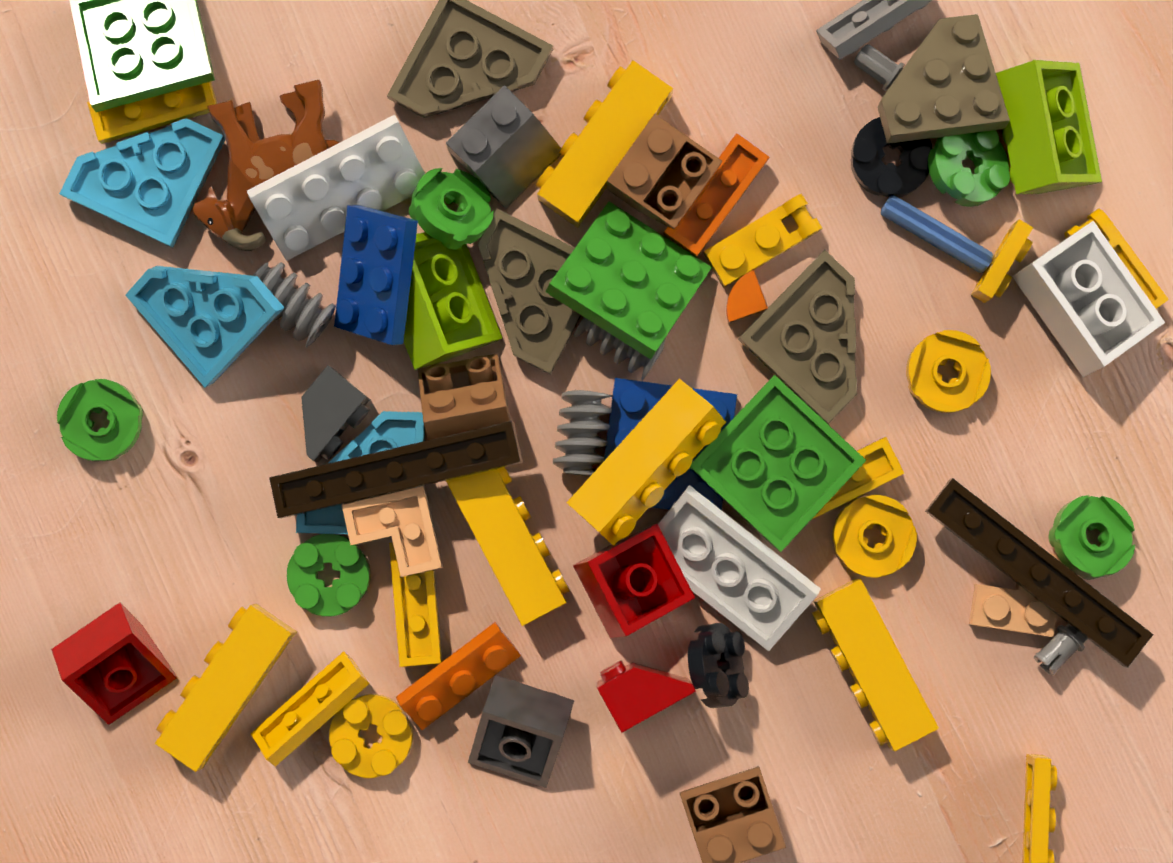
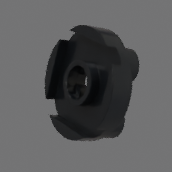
[851,117,932,197]
[688,623,749,709]

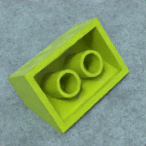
[996,60,1102,194]
[404,232,503,370]

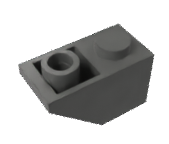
[301,365,371,462]

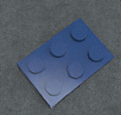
[334,205,418,345]

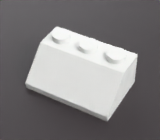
[1012,221,1165,377]

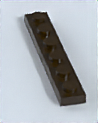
[269,421,523,519]
[925,478,1154,668]

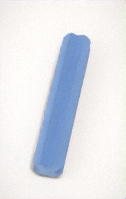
[881,195,994,273]

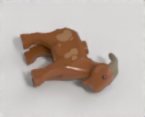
[193,80,340,251]

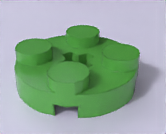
[928,130,1010,207]
[409,168,493,250]
[57,379,143,461]
[1048,495,1135,580]
[287,534,371,616]

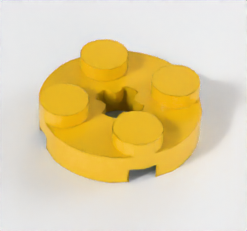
[906,330,991,413]
[832,495,917,578]
[329,694,413,778]

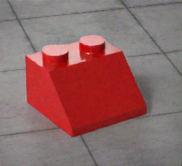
[573,524,695,639]
[51,602,177,725]
[597,660,696,733]

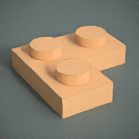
[342,486,443,577]
[969,553,1062,637]

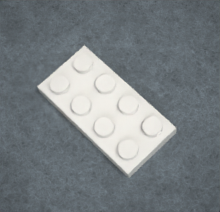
[247,115,425,261]
[658,485,821,651]

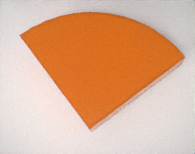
[726,270,768,324]

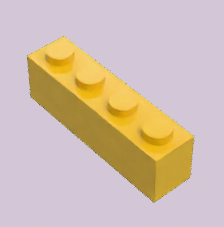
[536,60,673,228]
[566,378,726,546]
[446,467,570,626]
[811,578,939,752]
[155,604,297,772]

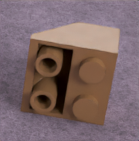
[606,114,722,229]
[417,353,511,440]
[679,766,786,863]

